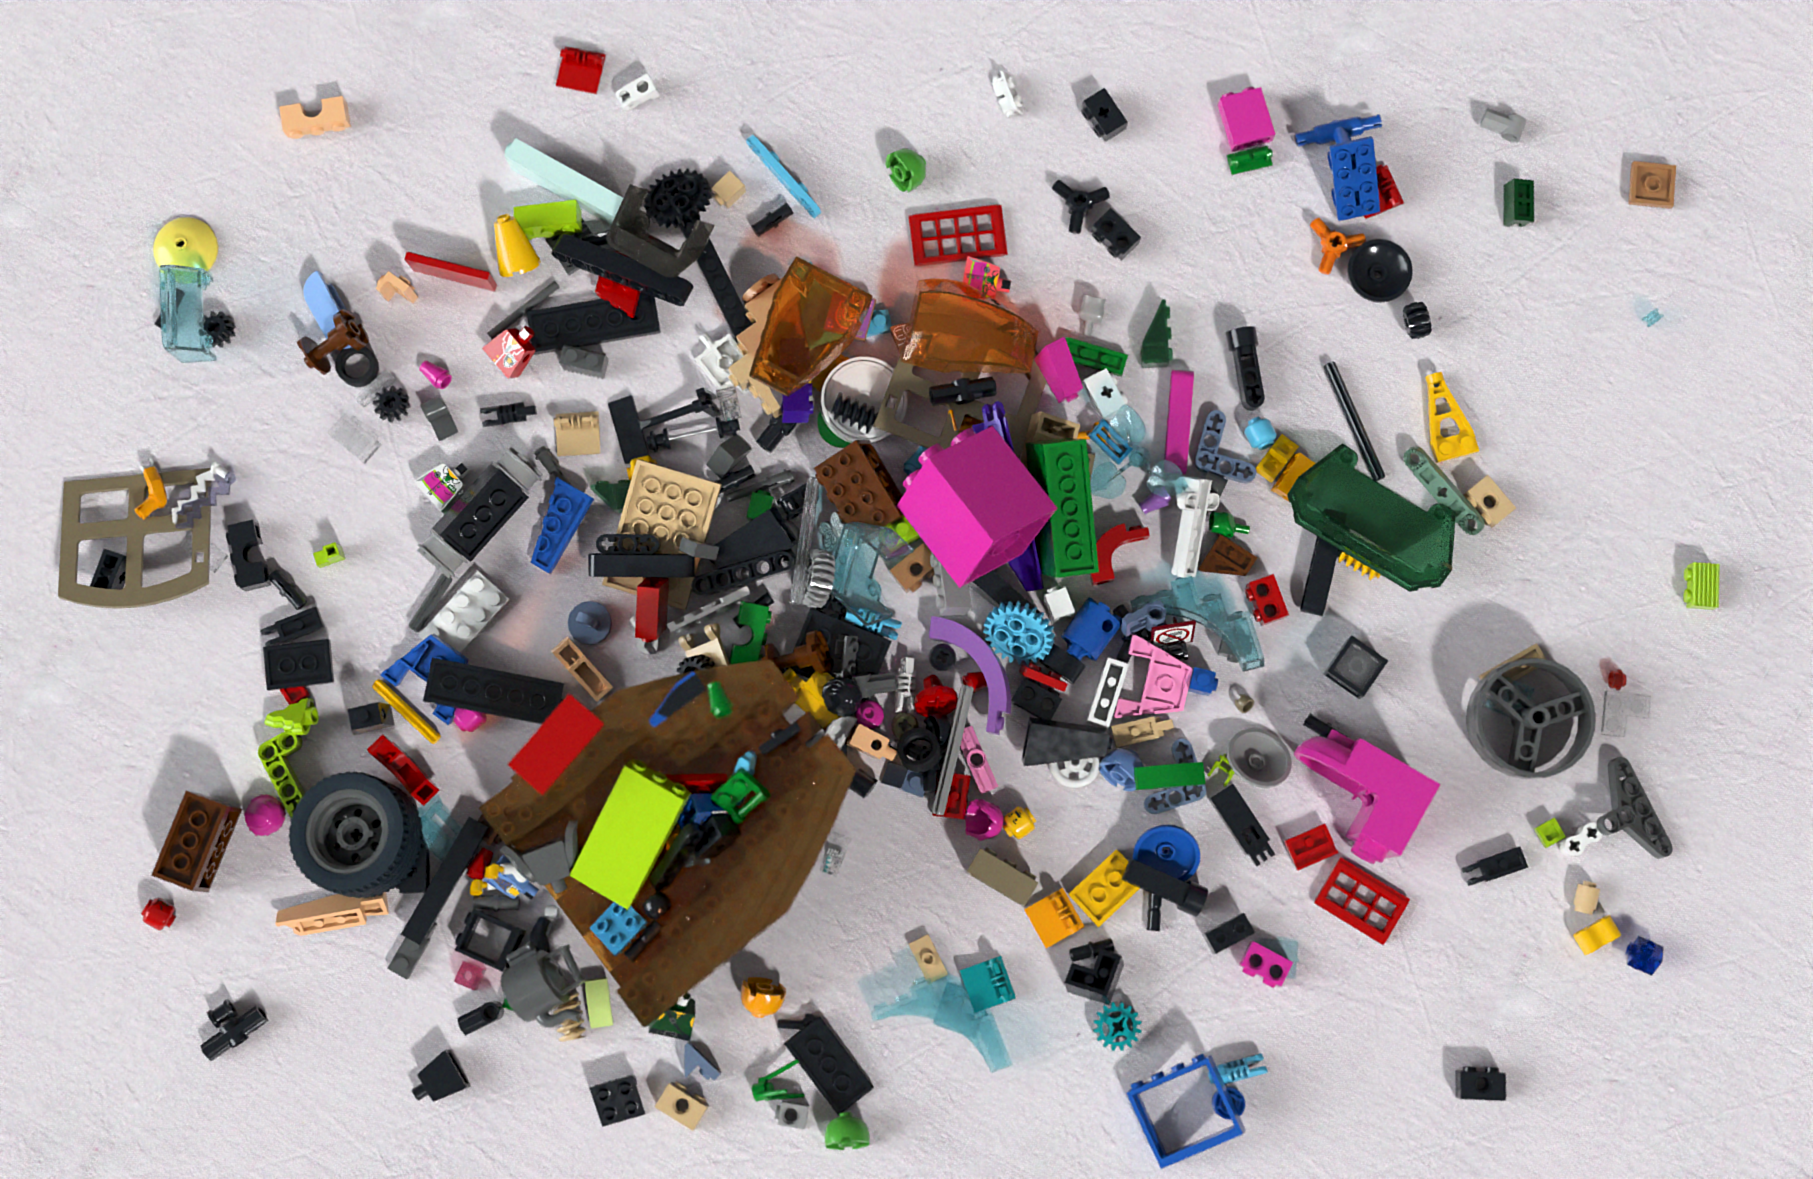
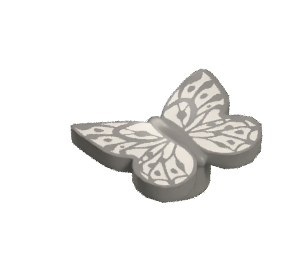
[818,511,850,553]

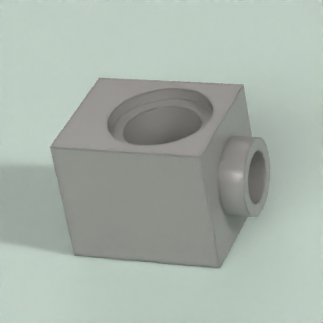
[775,1101,809,1130]

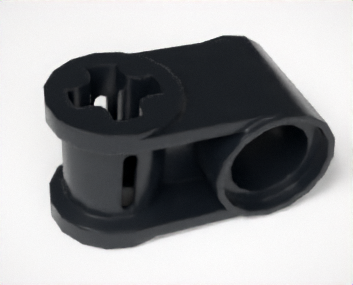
[776,483,819,520]

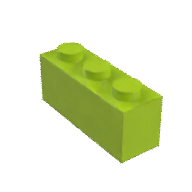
[513,199,582,240]

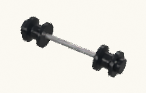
[646,414,740,453]

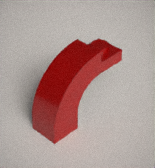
[1090,523,1150,586]
[367,734,440,806]

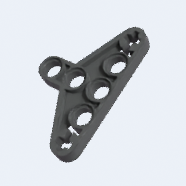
[1596,757,1673,859]

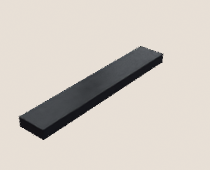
[401,817,489,945]

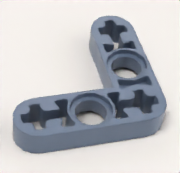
[1194,410,1257,484]
[1144,738,1206,814]

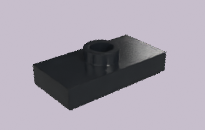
[758,722,802,756]

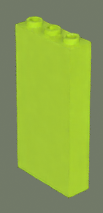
[569,758,691,910]

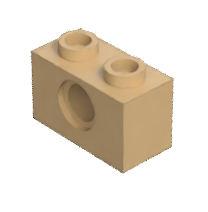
[1463,475,1516,528]
[655,1081,709,1131]

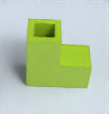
[313,542,346,568]

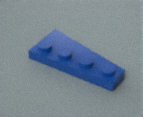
[531,477,594,574]

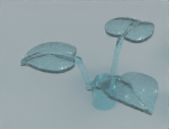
[1090,404,1188,499]

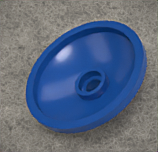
[1133,825,1200,882]

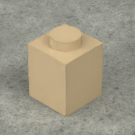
[711,171,746,209]

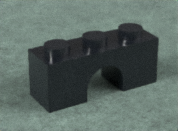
[226,519,271,591]

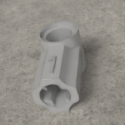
[1480,108,1526,142]

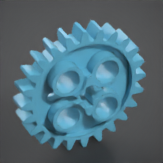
[983,601,1055,665]

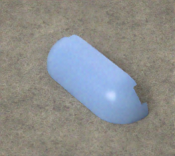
[304,271,351,349]

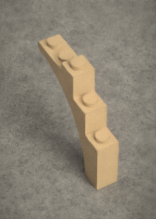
[728,275,800,419]

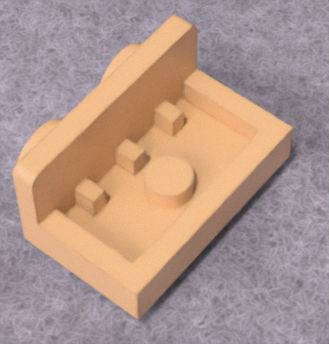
[376,271,418,304]

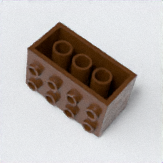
[814,440,905,543]

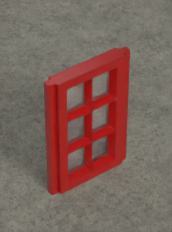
[1314,857,1410,945]

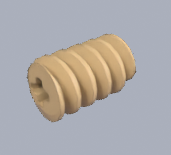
[553,992,586,1042]

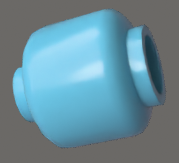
[1244,417,1277,450]

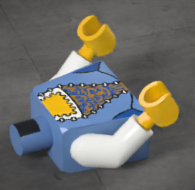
[470,855,539,899]

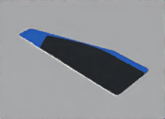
[649,672,706,727]

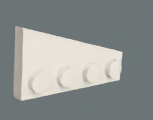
[667,586,751,634]

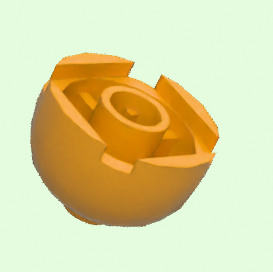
[741,977,786,1018]

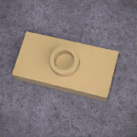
[909,934,948,985]

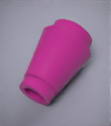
[419,360,452,389]

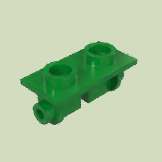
[1226,145,1273,175]

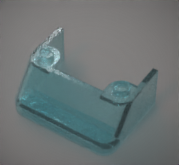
[159,264,216,363]
[831,521,914,627]

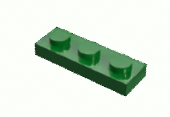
[1066,337,1128,377]

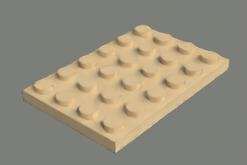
[602,459,722,610]

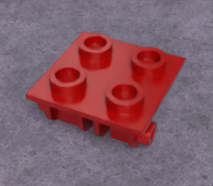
[555,46,606,95]
[1364,164,1404,219]

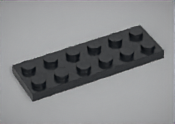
[526,292,661,355]
[423,658,564,725]

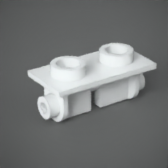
[992,71,1023,118]

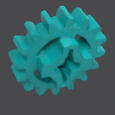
[1093,1002,1142,1051]

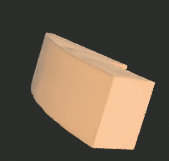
[551,636,613,702]

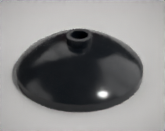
[1347,239,1413,303]

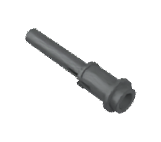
[534,446,571,485]
[726,469,795,503]

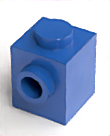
[1188,667,1218,696]

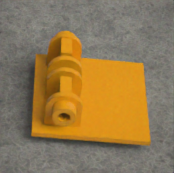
[1024,888,1085,948]

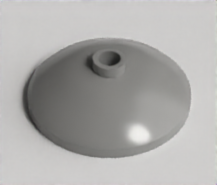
[1227,728,1292,788]

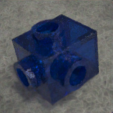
[1625,936,1663,976]

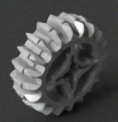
[799,549,836,608]

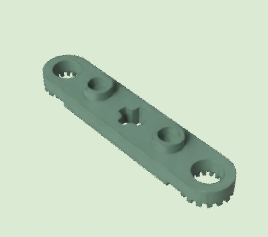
[1403,446,1485,535]

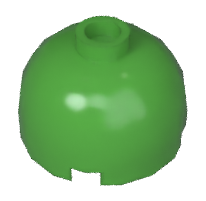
[886,148,926,193]
[824,1112,870,1150]

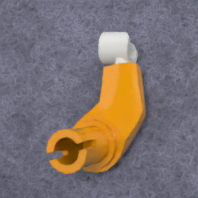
[134,458,167,520]

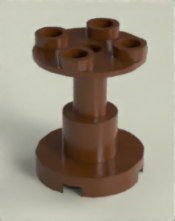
[297,309,369,375]
[762,630,832,679]

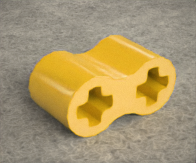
[1573,915,1621,955]

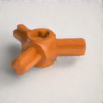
[1310,217,1366,275]

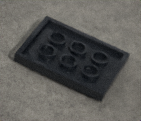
[786,608,892,701]

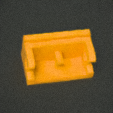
[1271,453,1319,502]

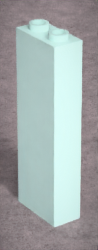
[504,138,631,228]

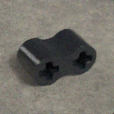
[1039,643,1086,684]
[849,768,878,799]

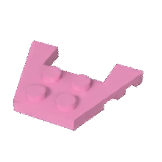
[1113,634,1193,718]

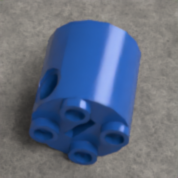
[1061,597,1122,661]

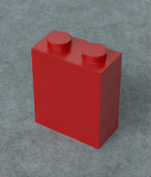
[635,577,669,642]

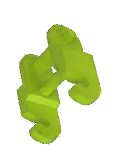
[1207,753,1235,787]

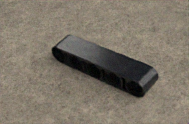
[1300,509,1346,616]
[691,551,798,595]
[588,553,695,577]

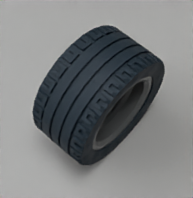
[289,771,423,898]

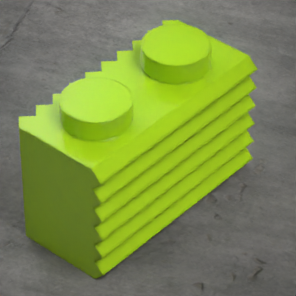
[1683,562,1720,610]

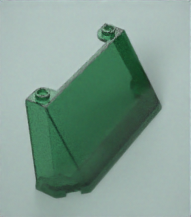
[1287,444,1456,592]

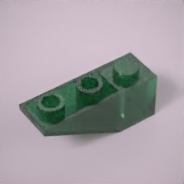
[1140,299,1173,368]

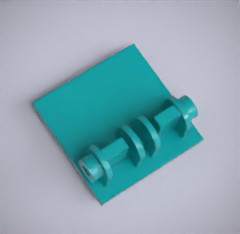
[959,956,1016,1013]

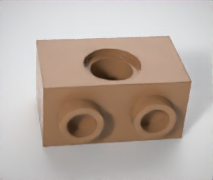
[890,543,934,594]

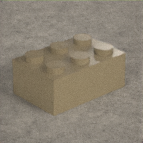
[966,847,1038,907]

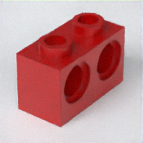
[1245,574,1289,626]

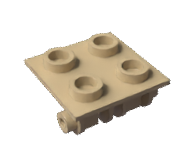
[554,411,601,457]

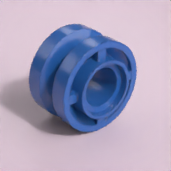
[1212,1086,1245,1120]

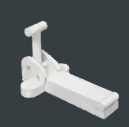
[1150,476,1220,578]

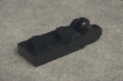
[260,607,325,646]
[1461,846,1528,886]

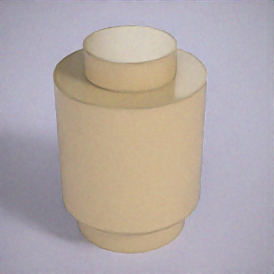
[1573,881,1601,915]

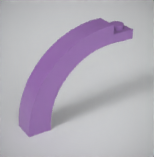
[929,616,1011,735]

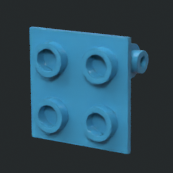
[589,902,648,956]

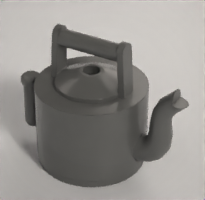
[501,941,586,1028]

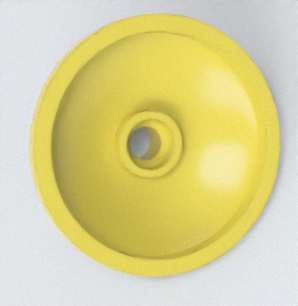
[153,217,218,280]

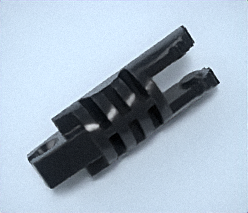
[480,402,537,427]

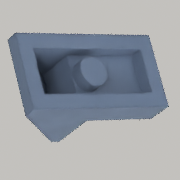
[881,762,925,798]
[685,1042,722,1080]

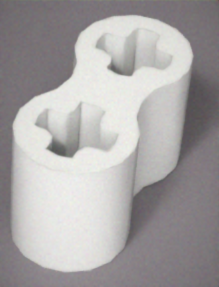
[1559,823,1602,857]

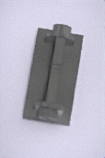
[832,635,859,679]

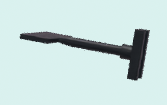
[608,387,721,464]

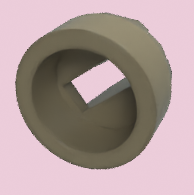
[1235,694,1254,714]

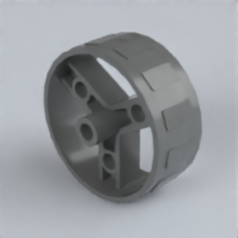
[1466,658,1596,779]

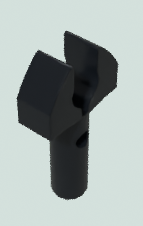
[777,1014,816,1030]

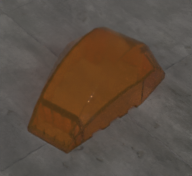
[749,256,873,397]
[901,278,1039,374]

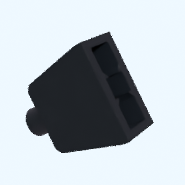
[412,1050,471,1102]

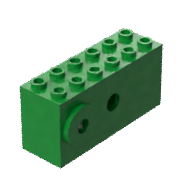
[1025,438,1099,578]

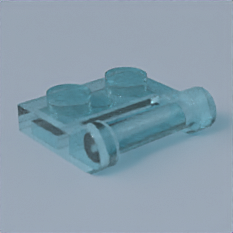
[421,801,462,860]

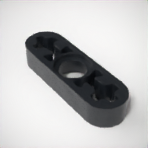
[596,534,661,554]

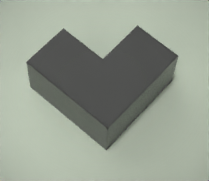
[679,537,719,560]

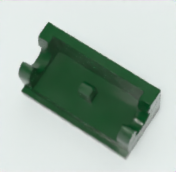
[1504,178,1534,227]

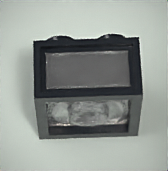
[1323,636,1388,699]

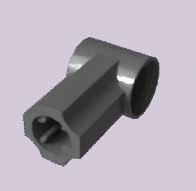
[851,671,897,698]

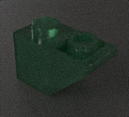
[590,480,631,513]

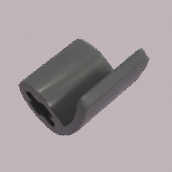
[420,395,458,441]

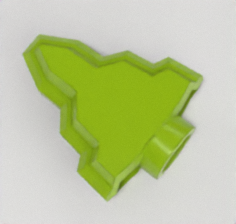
[264,698,319,735]

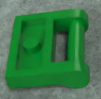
[710,767,771,824]

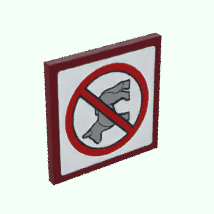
[1150,617,1196,648]

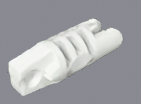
[894,657,916,714]

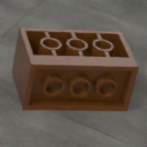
[151,791,242,892]

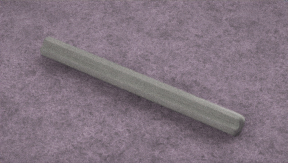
[931,685,974,815]

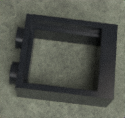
[455,909,526,972]

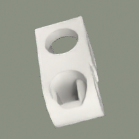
[616,73,660,111]

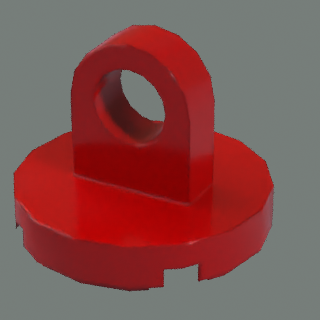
[914,674,958,717]

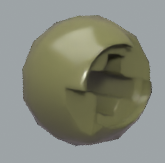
[891,712,919,739]

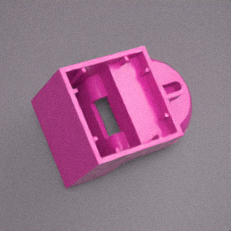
[1294,730,1441,864]

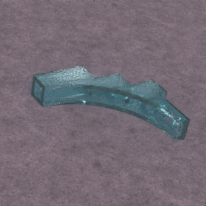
[1130,576,1264,672]
[871,976,1013,1073]

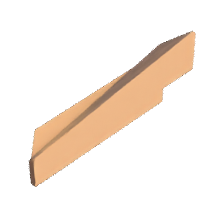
[275,892,389,936]

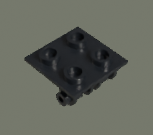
[589,1075,646,1127]

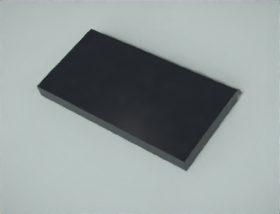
[784,1015,874,1116]

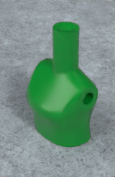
[1209,511,1250,538]

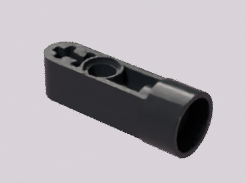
[1226,326,1265,411]
[1121,859,1208,917]

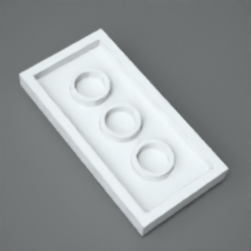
[418,570,510,654]

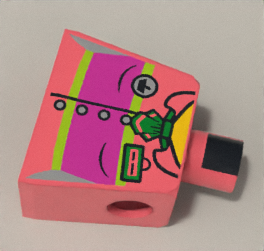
[960,256,1011,302]

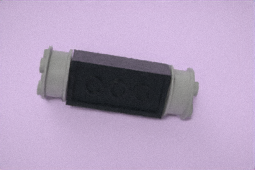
[417,447,543,578]

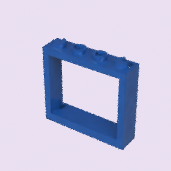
[1126,1053,1246,1169]

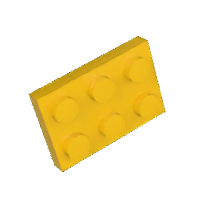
[1068,849,1140,927]

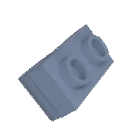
[1121,600,1166,637]

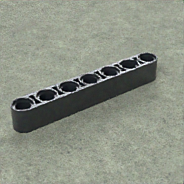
[551,234,694,306]

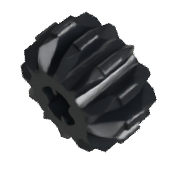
[1403,302,1432,339]
[198,311,236,348]
[373,386,411,423]

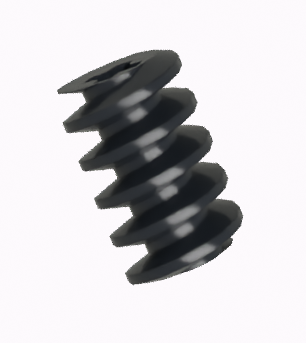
[830,392,878,434]

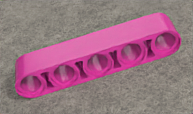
[1163,370,1194,475]

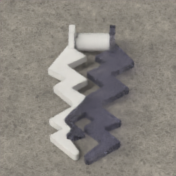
[172,462,236,529]

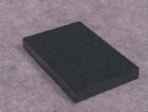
[263,639,334,691]

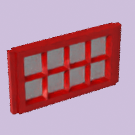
[908,205,1008,266]

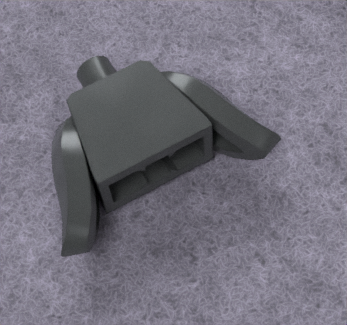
[499,820,579,893]

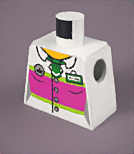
[414,462,470,515]

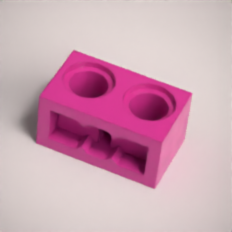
[1239,941,1294,988]

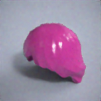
[244,794,286,836]
[965,799,1004,841]

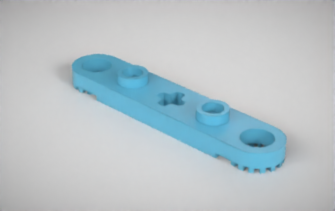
[746,135,821,218]

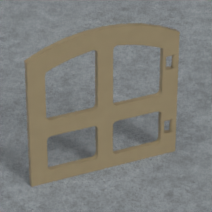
[873,314,1047,459]
[58,468,212,609]

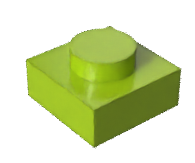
[1534,817,1566,848]

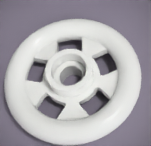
[1049,757,1101,788]

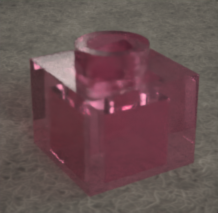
[454,961,486,991]

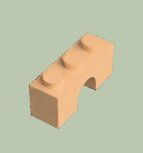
[279,96,351,139]

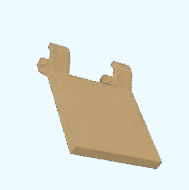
[678,623,730,672]

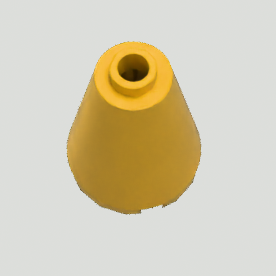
[494,214,541,277]

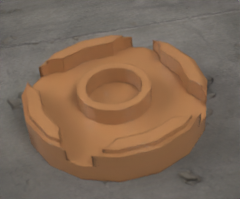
[742,273,780,304]

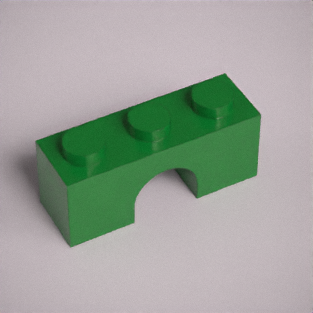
[729,600,772,666]

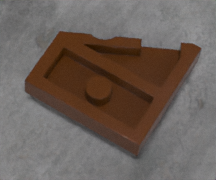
[1198,534,1258,576]

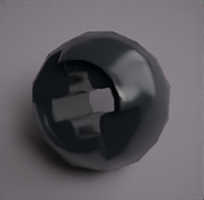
[929,644,956,671]
[643,891,672,920]

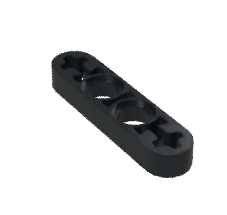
[649,822,704,891]

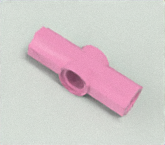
[960,726,998,794]

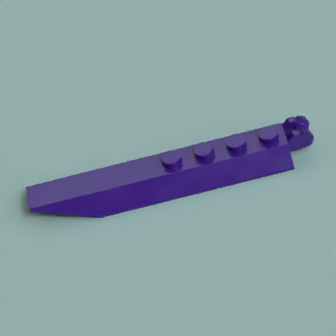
[972,401,1044,592]

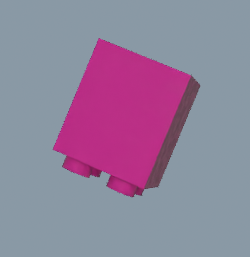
[897,426,1057,588]

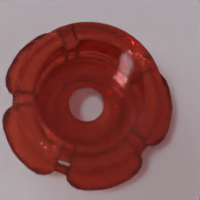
[1608,669,1627,691]

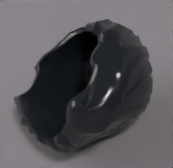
[821,677,862,716]

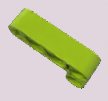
[258,731,305,818]

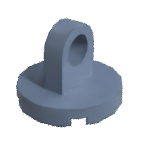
[568,601,612,645]

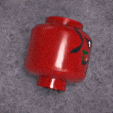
[141,897,177,931]

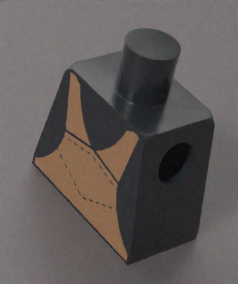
[347,702,395,735]

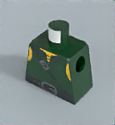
[649,994,695,1041]

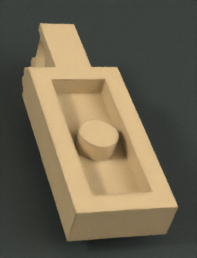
[1111,716,1174,748]

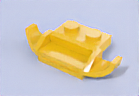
[782,667,842,730]

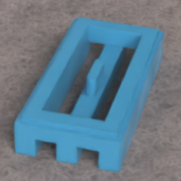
[1087,419,1133,465]

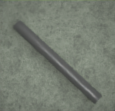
[487,281,560,339]

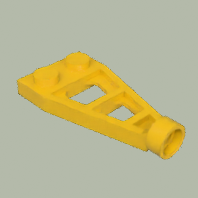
[1425,372,1479,463]

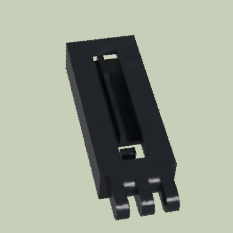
[1209,784,1275,867]

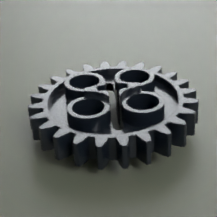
[643,168,712,228]

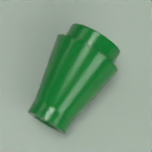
[707,681,733,718]

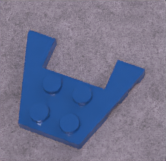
[381,634,469,725]

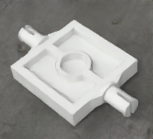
[695,332,749,395]

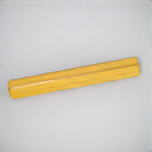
[372,679,441,744]

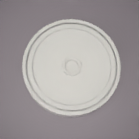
[819,357,907,444]

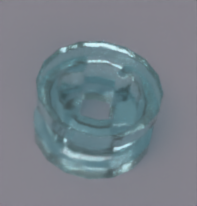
[1642,308,1664,328]

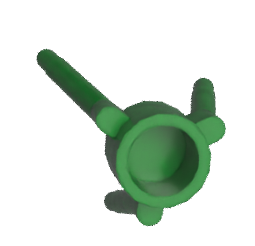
[752,1059,805,1102]

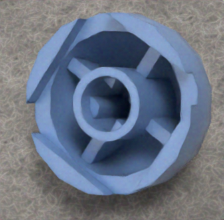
[1099,749,1144,792]

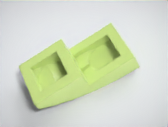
[585,977,614,1028]

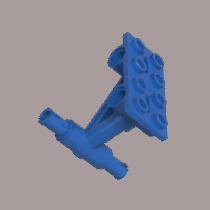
[1295,114,1382,221]

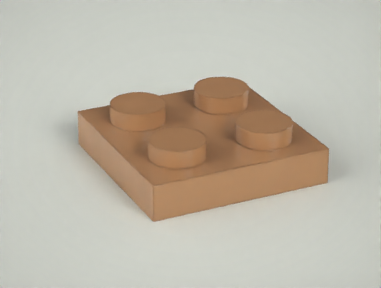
[1628,161,1676,209]

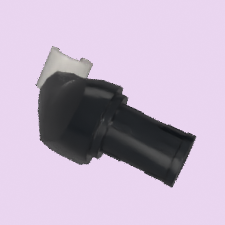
[530,905,560,953]

